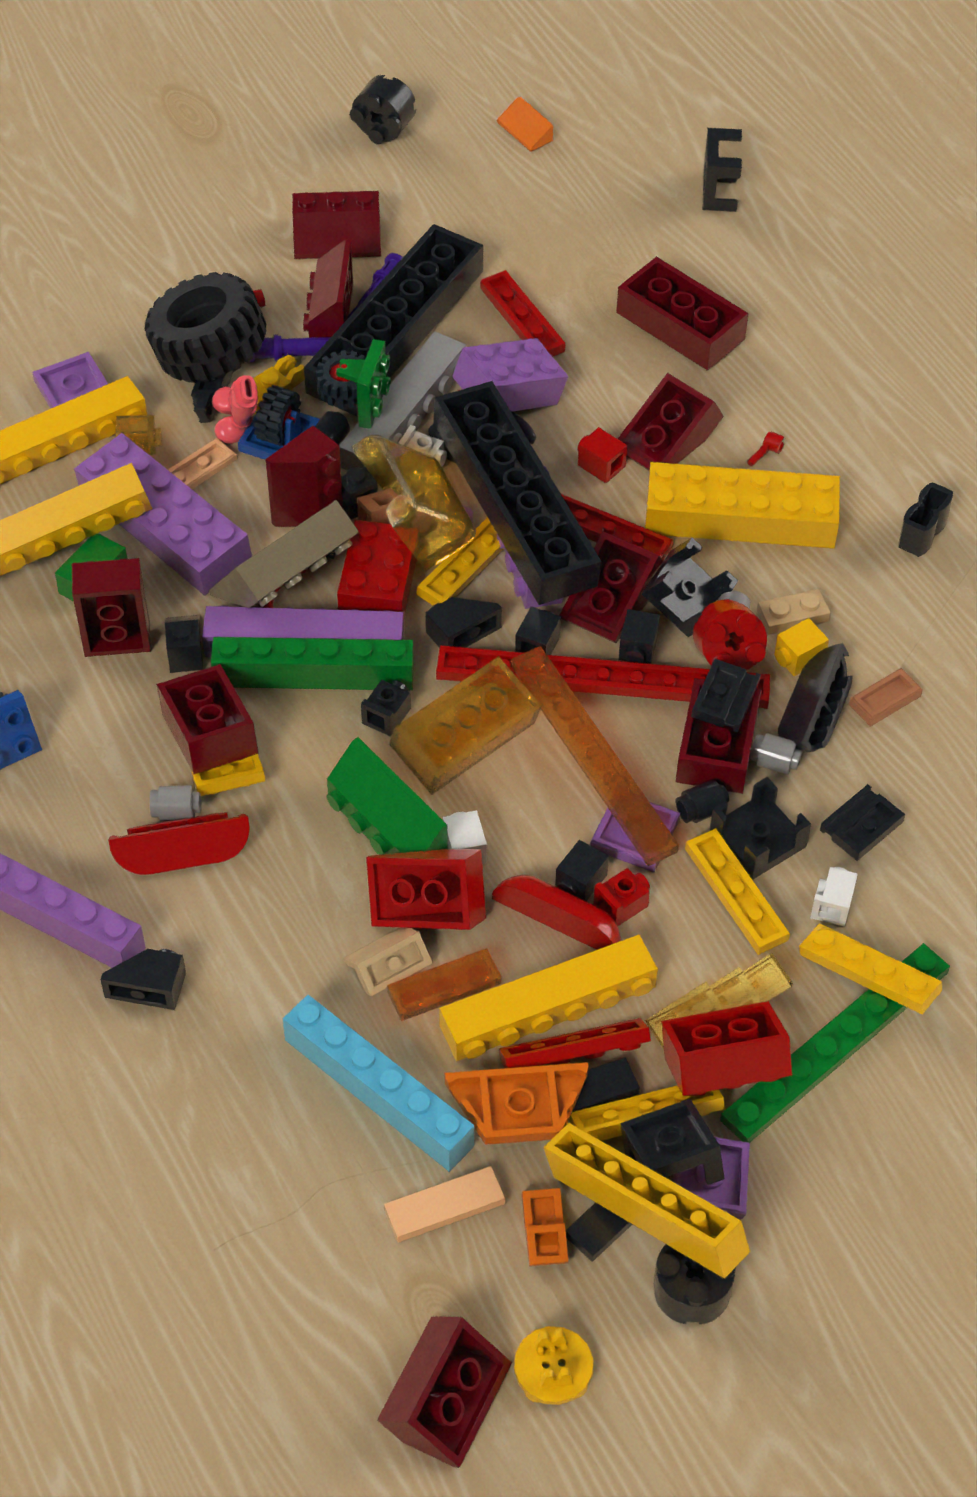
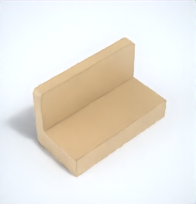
[343,927,432,996]

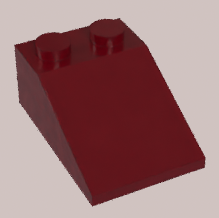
[618,373,724,471]
[559,531,663,643]

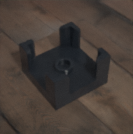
[702,128,742,212]
[642,537,738,637]
[710,777,811,880]
[620,1099,725,1185]

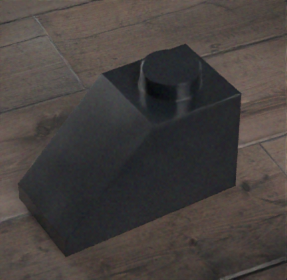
[425,597,502,648]
[165,615,203,673]
[100,949,186,1010]

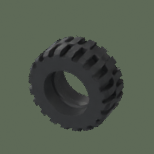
[144,272,267,383]

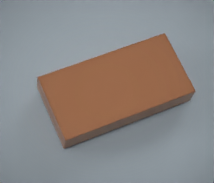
[849,668,923,727]

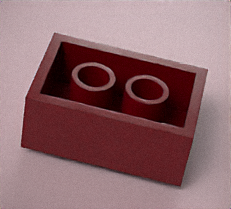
[72,558,151,657]
[156,664,259,774]
[675,678,761,794]

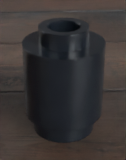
[314,411,350,445]
[675,779,729,823]

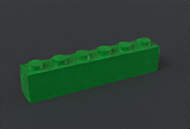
[211,637,414,691]

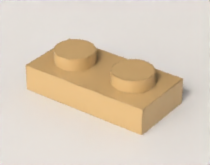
[757,589,830,635]

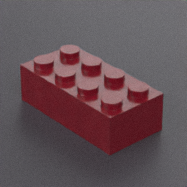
[616,256,749,371]

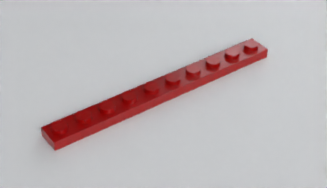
[436,645,770,709]

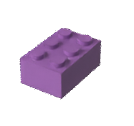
[452,338,568,411]

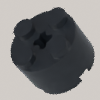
[349,75,416,144]
[654,1244,736,1324]

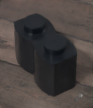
[898,482,953,557]

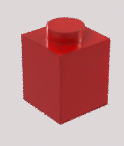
[577,427,627,483]

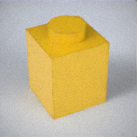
[774,618,829,676]

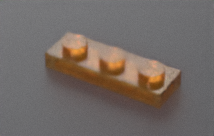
[387,948,502,1021]

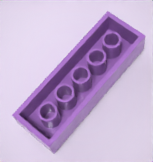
[74,433,252,596]

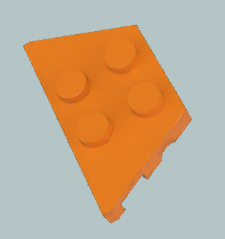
[444,1062,589,1145]

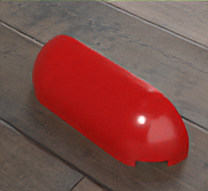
[108,812,250,875]
[492,875,621,950]

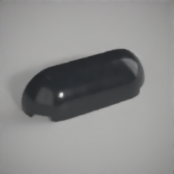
[778,643,852,752]

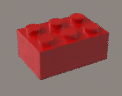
[337,520,418,621]
[661,1001,792,1096]

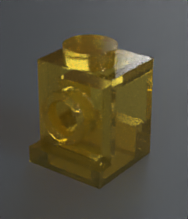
[115,415,162,455]

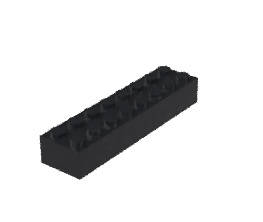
[304,224,484,417]
[433,381,602,605]

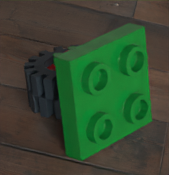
[316,339,391,429]

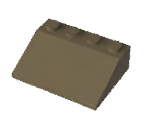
[208,500,359,608]

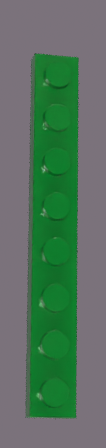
[720,943,950,1143]

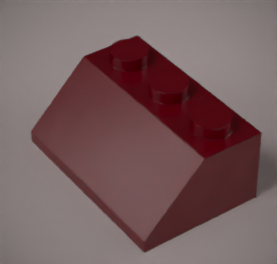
[292,191,381,259]
[303,239,354,338]
[266,425,343,527]
[377,1316,512,1468]

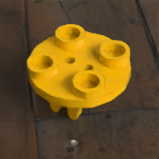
[514,1326,593,1405]

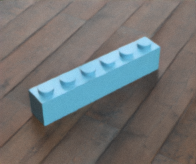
[282,995,475,1172]

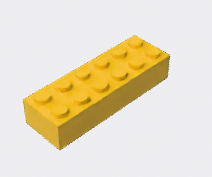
[645,462,840,549]

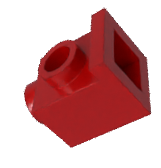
[593,868,650,926]

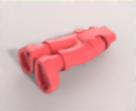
[212,375,258,444]

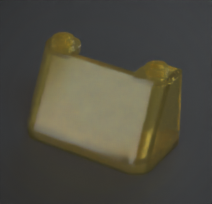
[351,435,476,571]

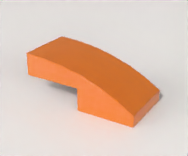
[521,1188,569,1266]

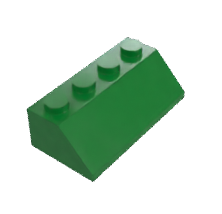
[326,737,448,855]

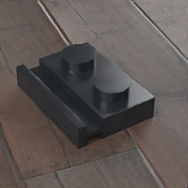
[691,659,761,733]
[820,784,905,861]

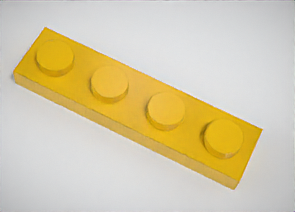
[416,517,504,606]
[685,828,790,955]
[799,923,942,1014]
[570,1085,725,1141]

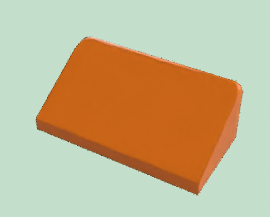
[497,97,553,152]

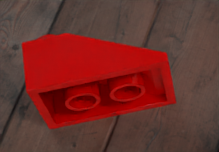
[366,849,486,930]

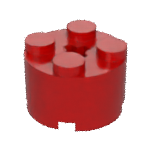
[693,599,767,671]

